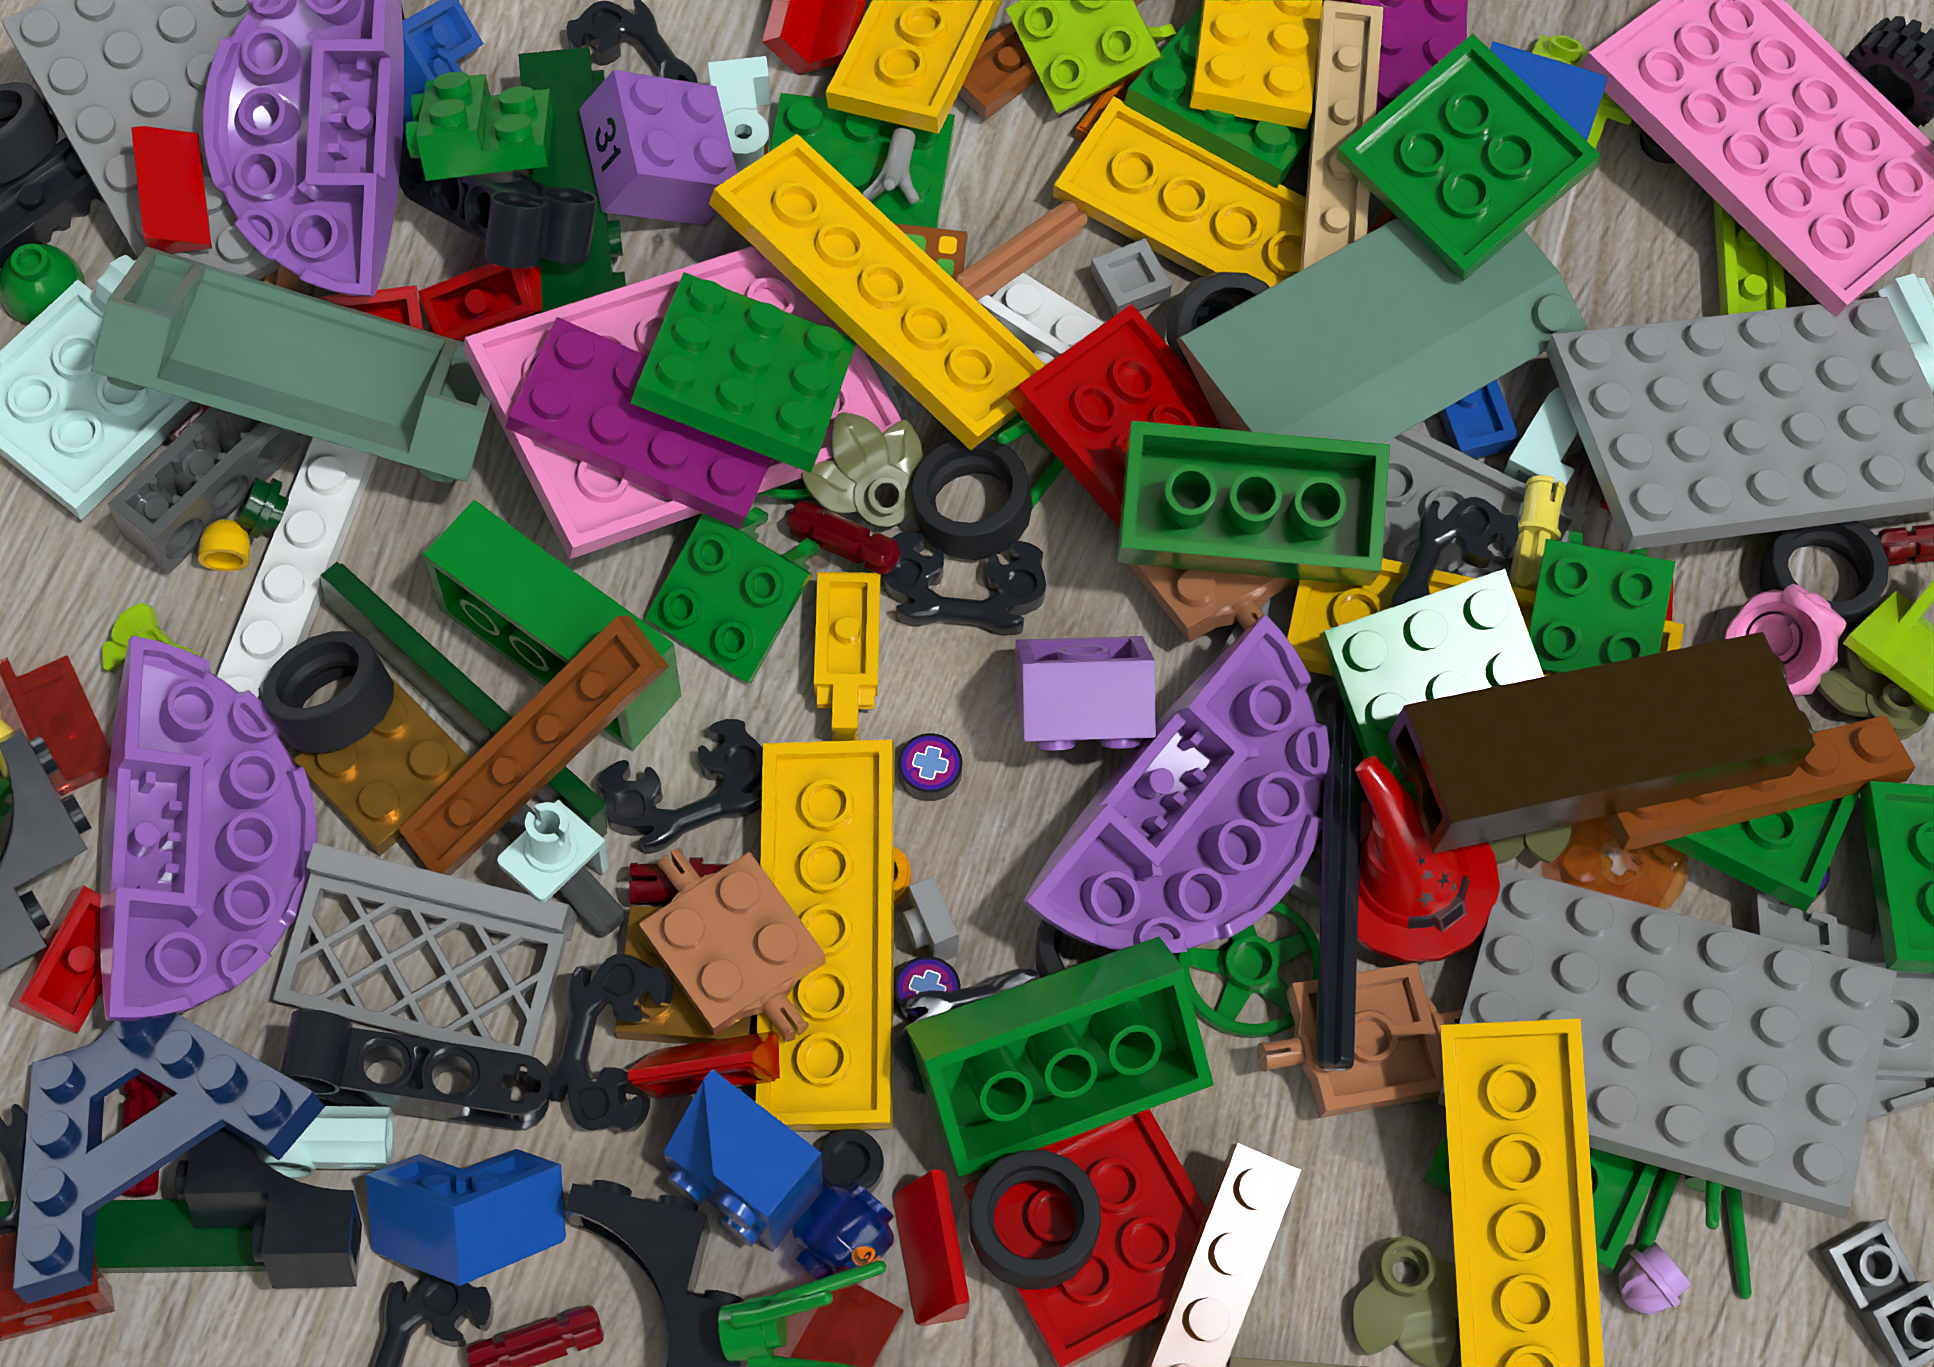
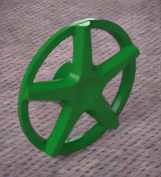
[1177,902,1319,1037]

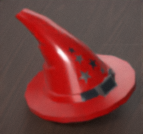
[1320,756,1500,963]

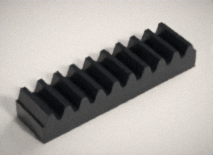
[0,137,104,269]

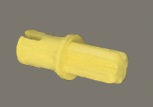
[1509,475,1566,592]

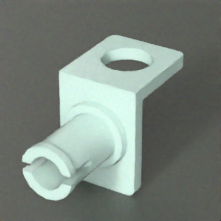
[497,800,609,903]

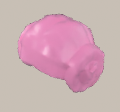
[1724,584,1846,698]

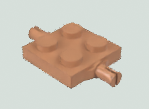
[1127,564,1296,643]
[639,848,826,1042]
[1257,963,1463,1118]

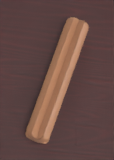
[956,200,1088,300]

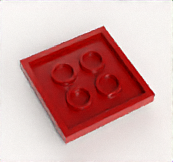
[1007,304,1222,528]
[962,1109,1206,1367]

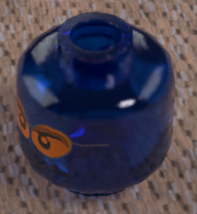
[792,1181,894,1285]

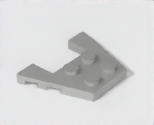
[1750,893,1934,1122]

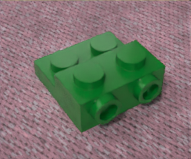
[406,72,554,181]

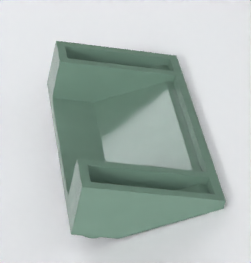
[1176,217,1587,444]
[91,246,491,483]

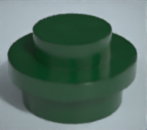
[235,477,289,539]

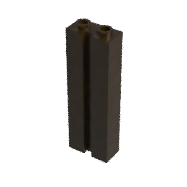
[1387,632,1815,854]

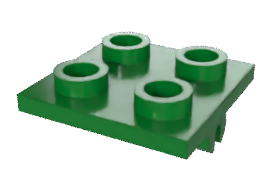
[645,507,819,683]
[1528,530,1676,673]

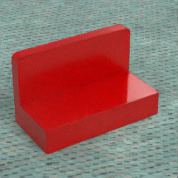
[762,0,867,75]

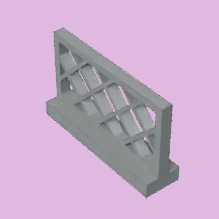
[273,843,578,1057]

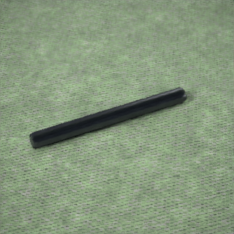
[1315,700,1363,1071]

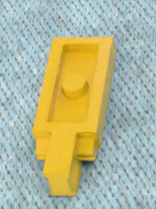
[814,572,880,741]

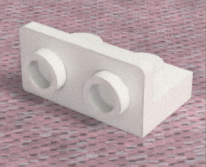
[977,273,1104,365]

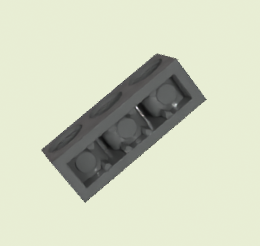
[108,407,301,574]

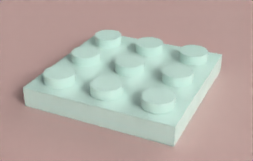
[0,280,200,520]

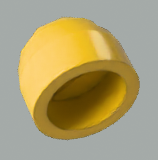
[198,519,251,571]

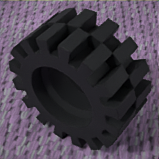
[1845,16,1934,128]

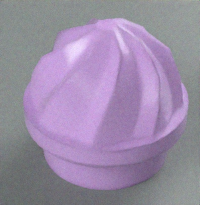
[1619,1242,1692,1315]

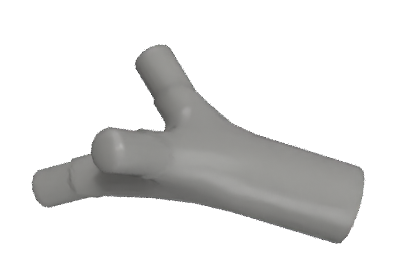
[862,128,919,204]

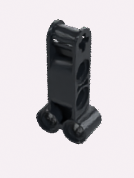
[399,147,597,269]
[279,1009,551,1131]

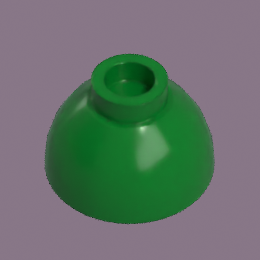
[0,244,85,324]

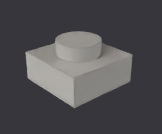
[1090,238,1172,316]
[901,877,959,961]

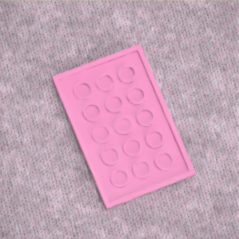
[1580,0,1934,317]
[463,246,902,560]

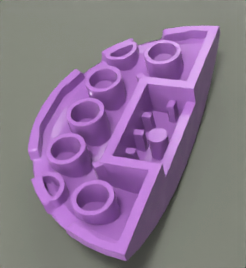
[203,0,404,298]
[1022,614,1330,954]
[100,636,317,1021]

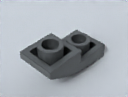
[1819,1219,1934,1367]

